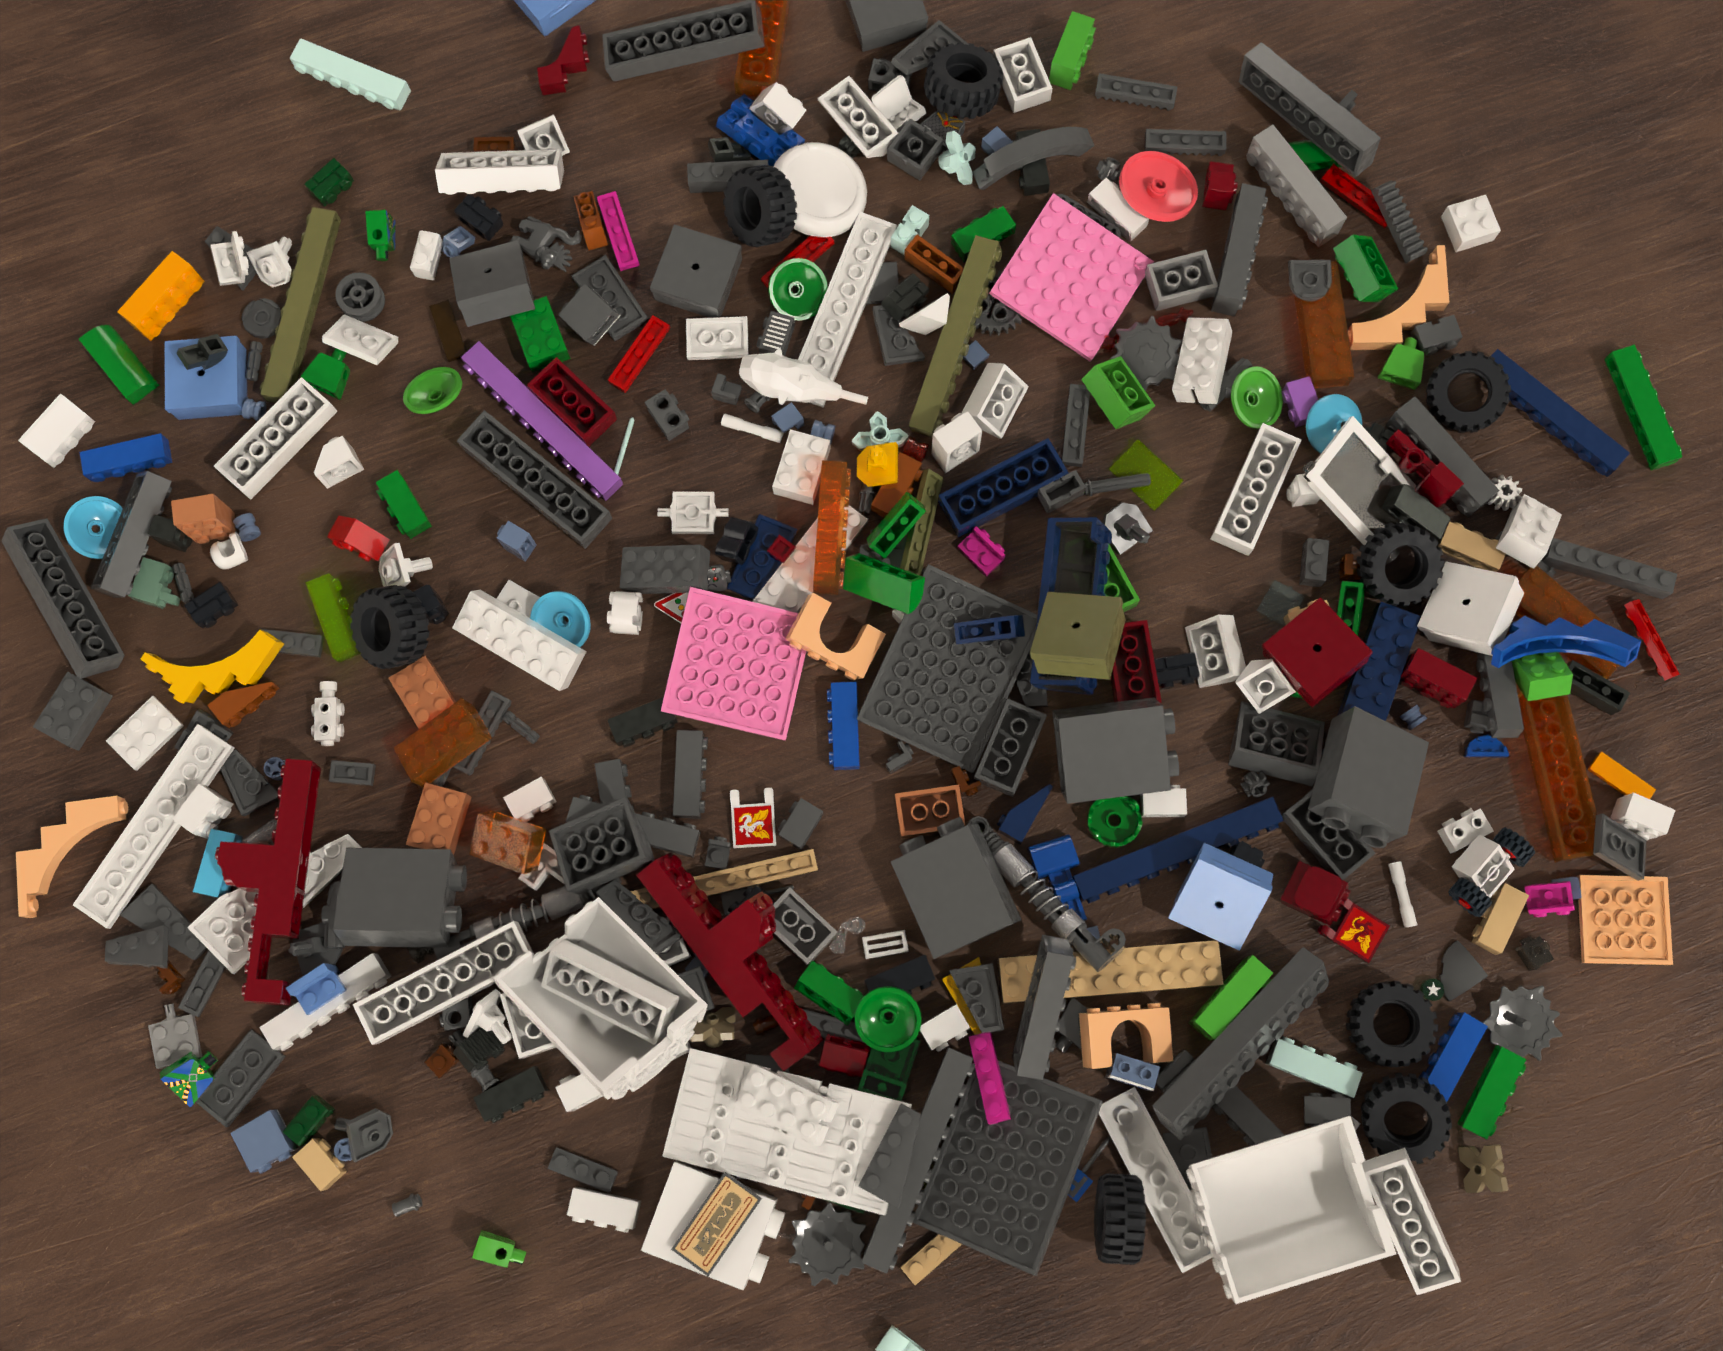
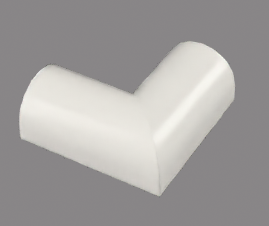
[518,843,565,891]

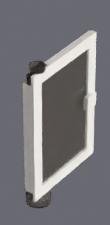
[1302,416,1416,564]

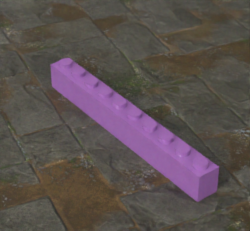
[461,341,623,501]

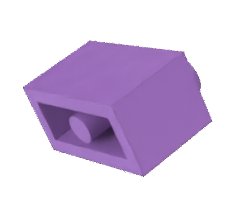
[1281,376,1318,427]

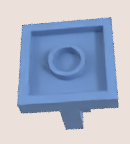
[286,963,347,1015]

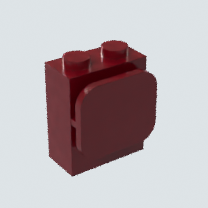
[1281,861,1351,926]

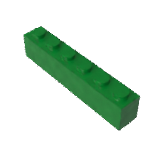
[1604,345,1682,471]

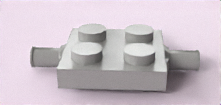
[148,1004,202,1069]

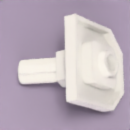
[246,237,292,288]
[379,543,433,587]
[463,989,512,1044]

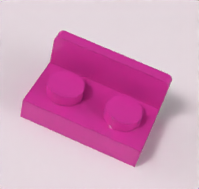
[957,526,1005,577]

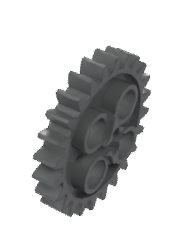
[974,270,1024,336]

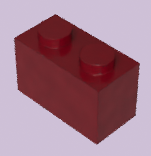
[819,1033,869,1077]

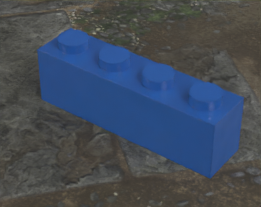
[80,433,172,482]
[827,682,860,770]
[1418,1012,1488,1103]

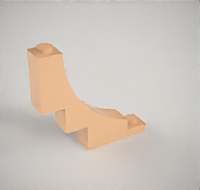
[1345,245,1449,350]
[16,796,128,918]

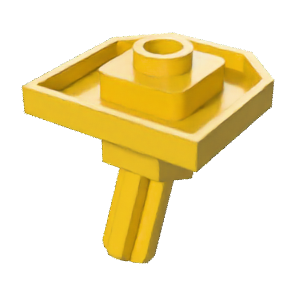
[857,442,898,487]

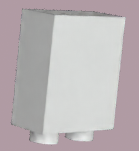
[641,1161,785,1290]

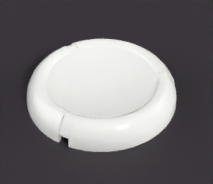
[774,142,867,237]

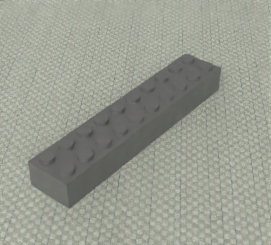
[1153,947,1329,1140]
[862,1048,975,1274]

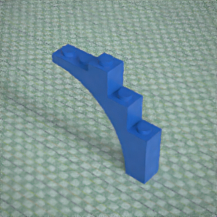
[1491,616,1641,668]

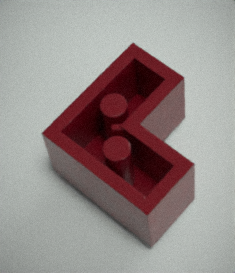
[1202,161,1238,210]

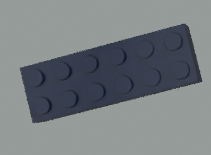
[938,438,1069,537]
[1337,602,1421,721]

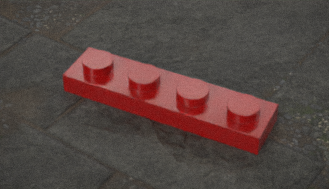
[1320,164,1387,228]
[761,236,835,288]
[608,315,670,393]
[1624,599,1680,680]

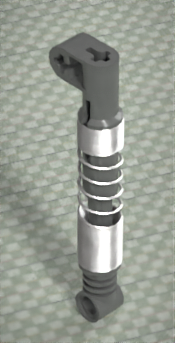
[968,816,1126,972]
[433,877,622,960]

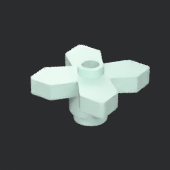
[938,131,976,185]
[852,411,908,451]

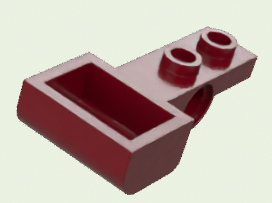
[1386,429,1464,508]

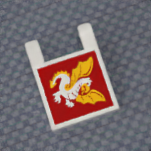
[730,788,776,848]

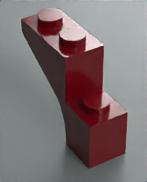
[537,25,590,95]

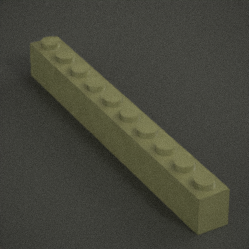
[260,207,341,403]
[909,235,1002,438]

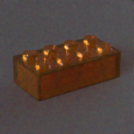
[394,698,492,788]

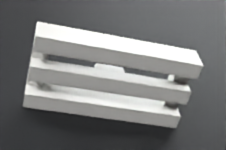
[862,930,909,959]

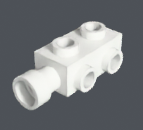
[311,681,345,746]

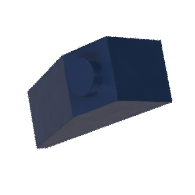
[954,615,1025,645]
[997,784,1053,845]

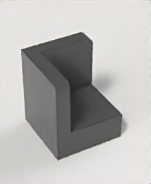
[711,373,742,405]

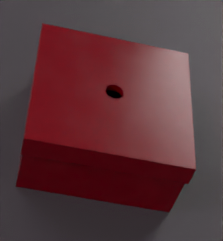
[1262,597,1373,707]

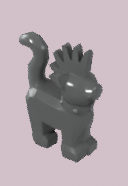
[510,216,582,272]

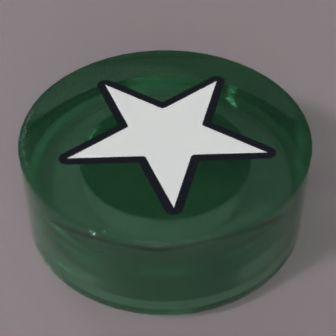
[1420,979,1444,1001]

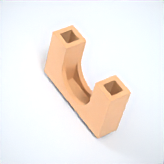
[785,593,886,681]
[1079,1003,1173,1069]

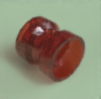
[903,437,929,463]

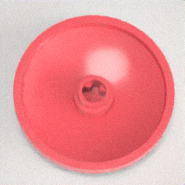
[1119,151,1198,222]

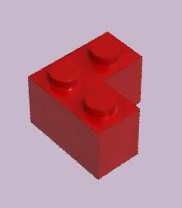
[327,516,390,562]

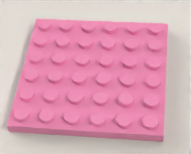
[989,193,1154,362]
[660,587,806,741]

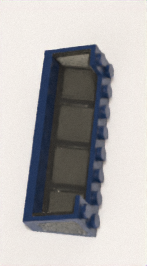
[1030,517,1112,695]

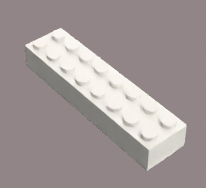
[353,921,534,1045]

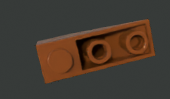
[573,191,608,250]
[207,682,280,728]

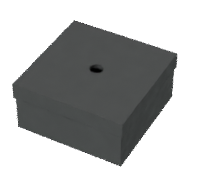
[845,0,928,52]
[650,224,742,318]
[449,240,535,327]

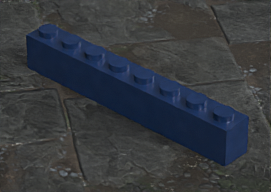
[1479,349,1630,477]

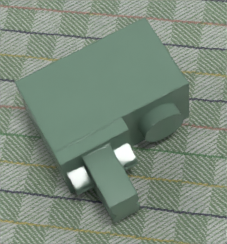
[128,557,181,609]

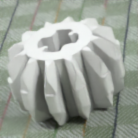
[1488,475,1522,511]

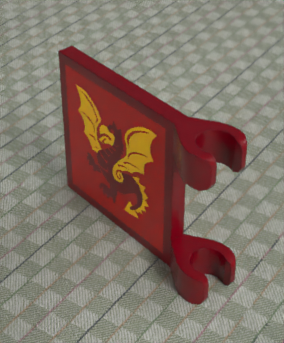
[1317,899,1390,963]

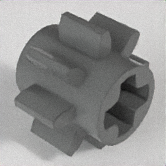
[1096,157,1121,182]
[1241,771,1270,798]

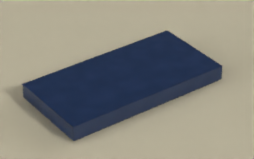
[727,514,798,600]

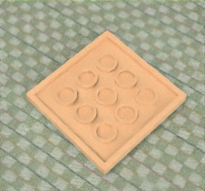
[1577,875,1673,965]

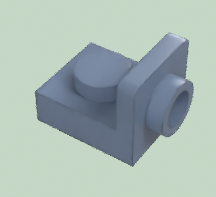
[442,226,475,258]

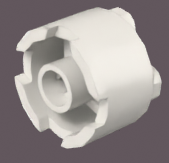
[607,591,643,635]

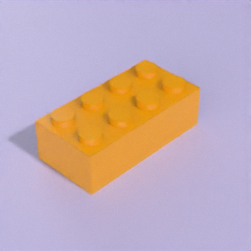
[117,251,204,341]

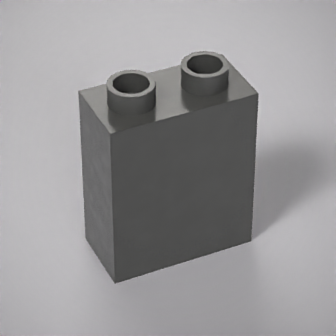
[1052,697,1179,804]
[1308,706,1429,848]
[891,817,1022,959]
[333,848,467,948]

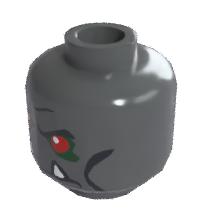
[707,564,731,593]

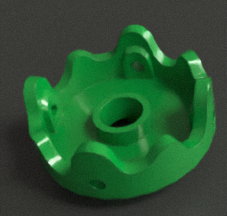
[1087,796,1143,847]

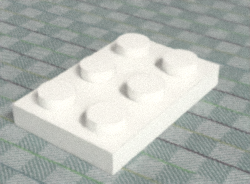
[322,314,398,365]
[686,316,749,360]
[106,696,184,771]

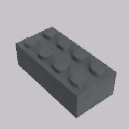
[620,544,710,594]
[973,699,1047,797]
[1281,788,1375,880]

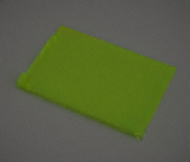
[1109,439,1184,511]

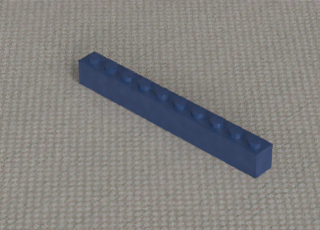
[1072,797,1284,904]

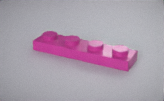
[597,191,640,271]
[969,1032,1011,1125]

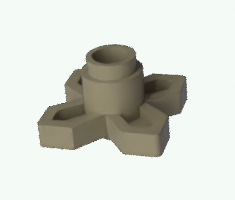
[690,1007,736,1048]
[1458,1144,1508,1193]

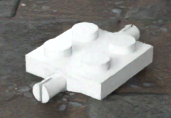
[657,492,729,534]

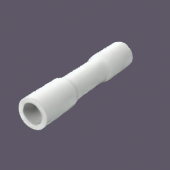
[721,414,783,443]
[1388,861,1417,928]

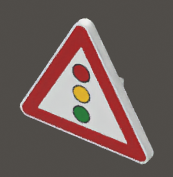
[654,593,688,623]

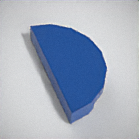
[1464,735,1509,757]

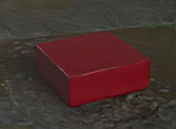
[767,534,796,564]

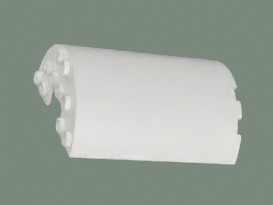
[494,897,707,1100]
[1186,1116,1396,1304]

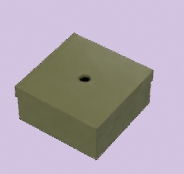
[1030,592,1125,680]

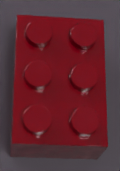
[1400,648,1477,708]

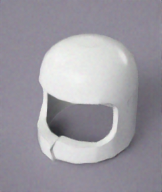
[210,532,248,570]

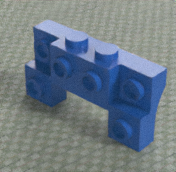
[716,94,805,166]

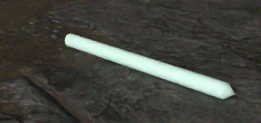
[614,417,635,475]

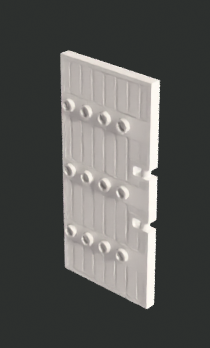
[663,1048,912,1215]

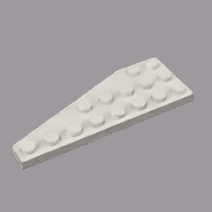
[187,834,362,974]

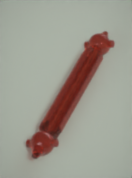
[1100,306,1194,352]

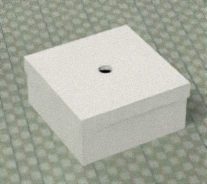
[1417,561,1524,656]

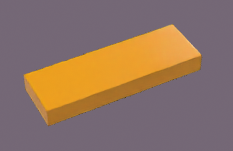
[1587,751,1656,799]

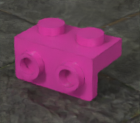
[1524,881,1575,917]

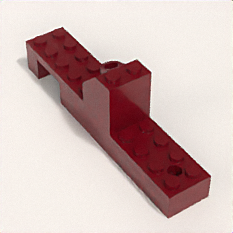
[215,759,321,1006]
[637,852,823,1072]

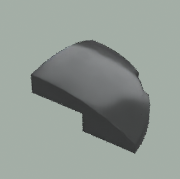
[174,709,233,750]
[1439,940,1488,1002]

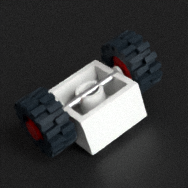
[1448,827,1535,917]

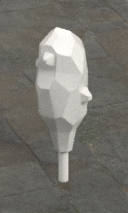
[739,349,868,405]

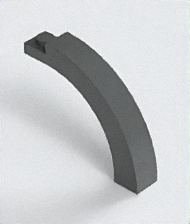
[973,127,1095,190]

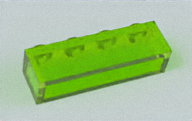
[306,573,362,662]

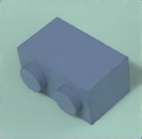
[497,521,537,562]

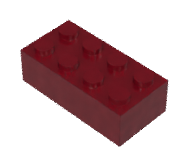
[527,357,617,447]
[1110,620,1162,703]

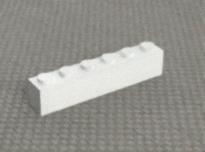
[259,953,391,1051]

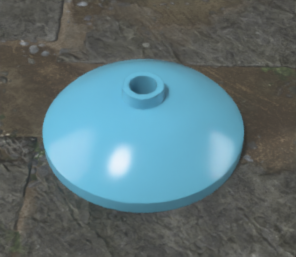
[1306,394,1362,457]
[63,496,123,559]
[530,591,591,647]

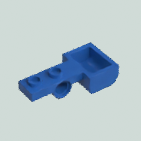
[1027,834,1087,921]

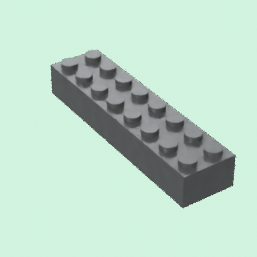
[602,0,765,82]
[1239,42,1381,177]
[457,410,613,549]
[1,518,125,679]

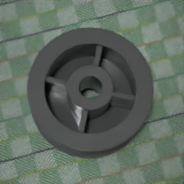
[336,272,385,322]

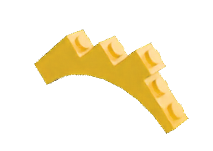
[141,630,284,704]

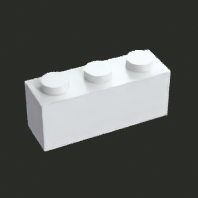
[1087,178,1149,242]
[567,1187,641,1232]

